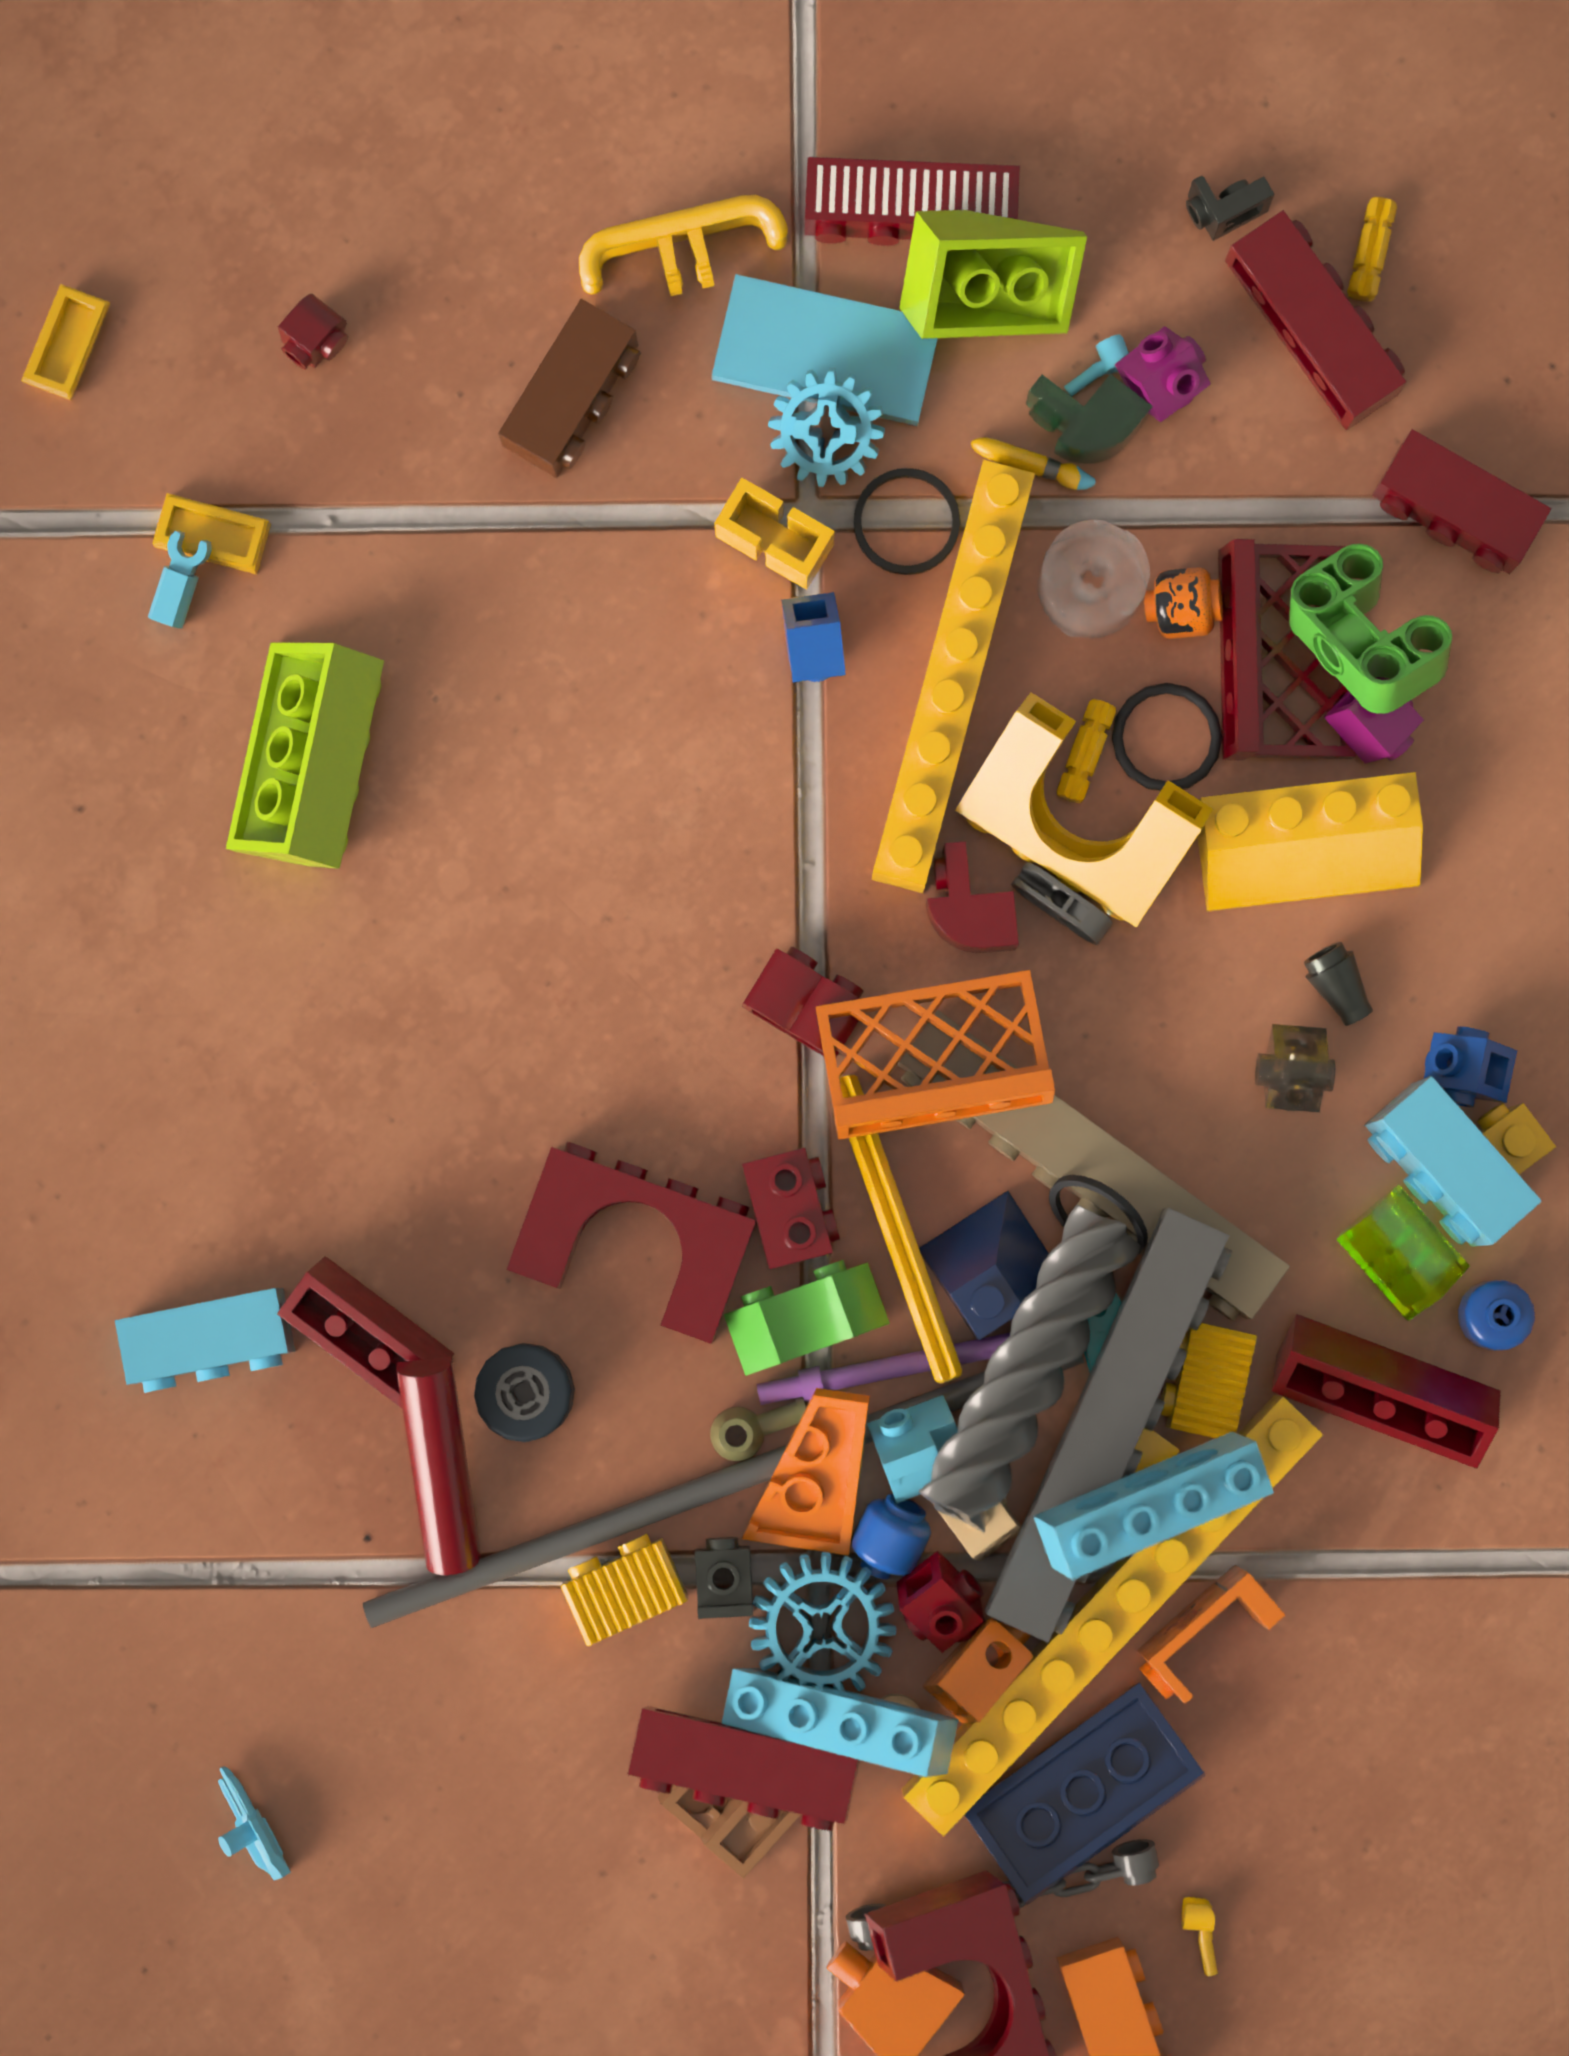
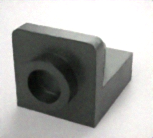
[1186,175,1274,241]

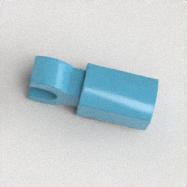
[148,530,212,628]

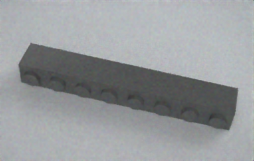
[984,1208,1232,1643]

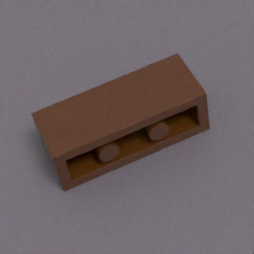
[498,298,641,478]

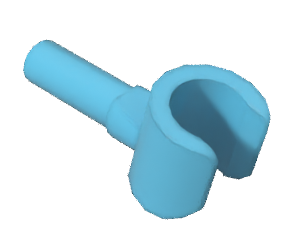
[1064,335,1129,397]

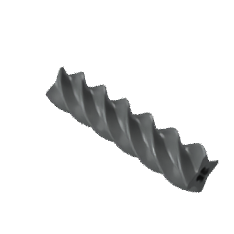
[918,1205,1141,1533]

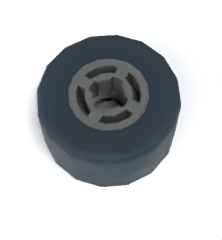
[474,1343,575,1442]

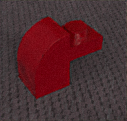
[926,841,1019,953]

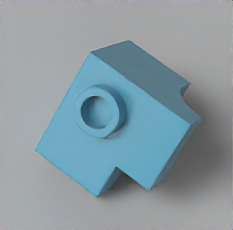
[867,1395,958,1503]

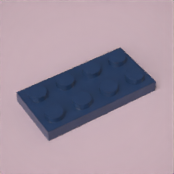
[965,1683,1206,1905]

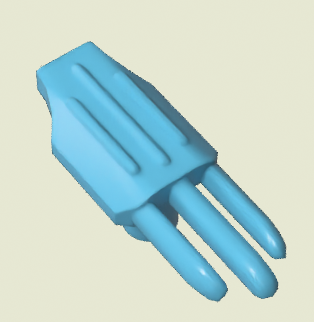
[218,1766,291,1880]

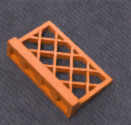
[816,970,1055,1140]

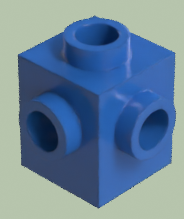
[1424,1026,1518,1108]

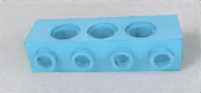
[1034,1431,1274,1580]
[721,1668,959,1777]

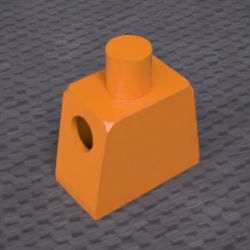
[922,1618,1034,1724]
[826,1941,965,2056]

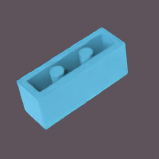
[115,1288,295,1393]

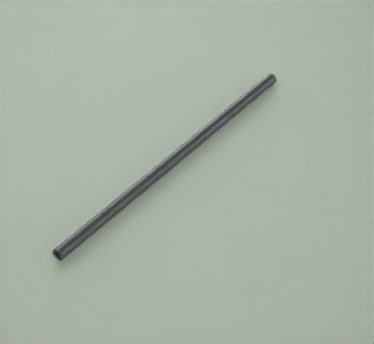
[363,1356,1084,1628]

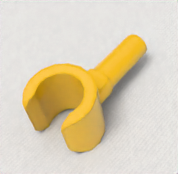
[1181,1897,1218,1976]

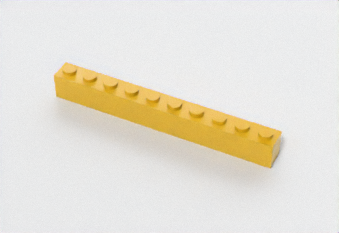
[902,1395,1323,1837]

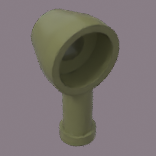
[710,1397,807,1461]

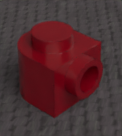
[278,293,348,370]

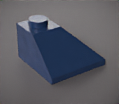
[919,1191,1049,1340]

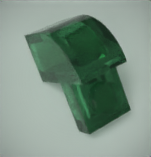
[1025,374,1152,464]

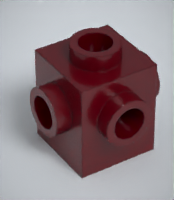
[896,1551,984,1653]

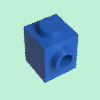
[781,592,846,682]

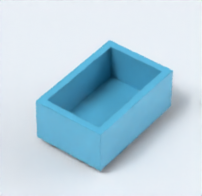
[1364,1076,1542,1247]

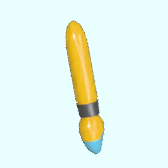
[971,437,1096,490]

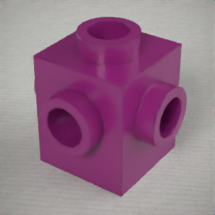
[1115,326,1211,422]

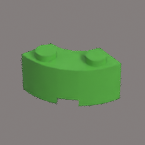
[723,1260,890,1376]

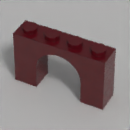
[506,1141,756,1344]
[865,1870,1056,2056]

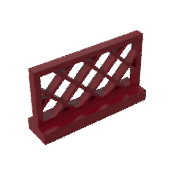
[1218,539,1356,760]

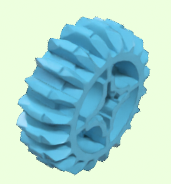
[749,1552,896,1692]

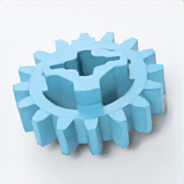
[768,368,885,487]

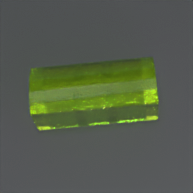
[1336,1184,1470,1321]

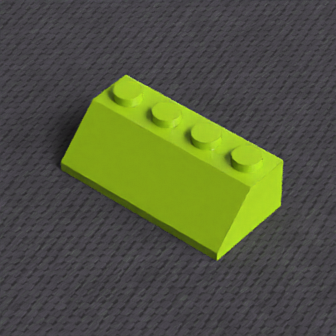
[226,642,384,869]

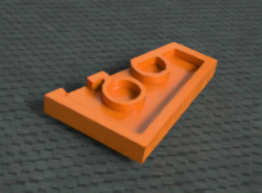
[742,1388,870,1556]

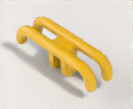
[579,195,788,296]

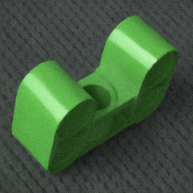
[1289,544,1452,714]

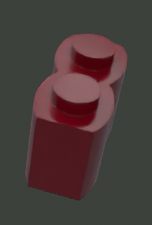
[742,947,864,1058]

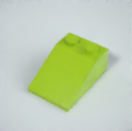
[899,210,1087,339]

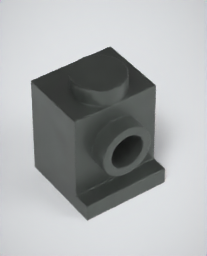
[695,1537,754,1619]

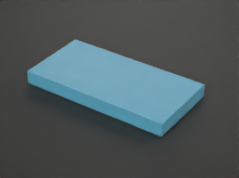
[712,274,938,426]

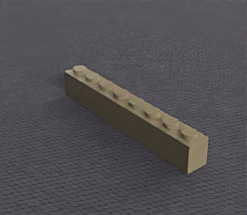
[898,1009,1290,1321]

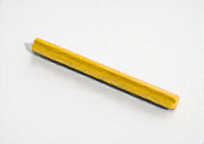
[840,1074,962,1383]

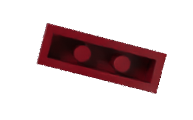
[1371,429,1552,575]
[277,1256,455,1408]

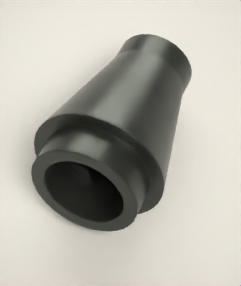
[1304,942,1373,1026]

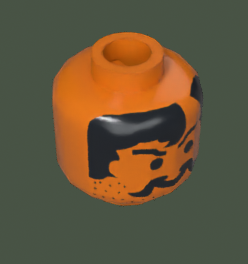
[1144,567,1223,639]

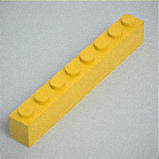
[871,460,1035,893]

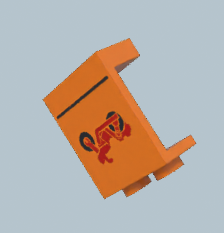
[1137,1564,1285,1704]

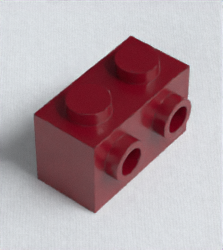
[742,1147,840,1270]

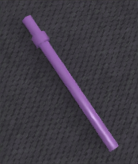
[757,1333,1010,1405]

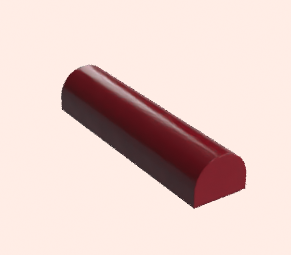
[396,1356,481,1575]

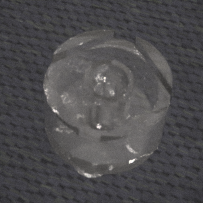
[1038,519,1150,638]

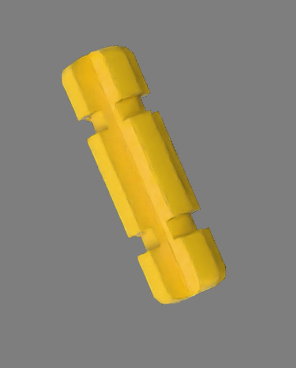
[1347,197,1397,302]
[1056,699,1116,803]

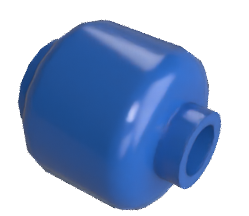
[1458,1280,1535,1351]
[851,1494,931,1580]

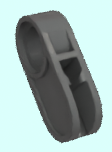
[1011,862,1113,945]

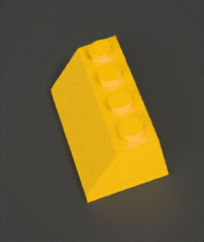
[1197,772,1423,912]

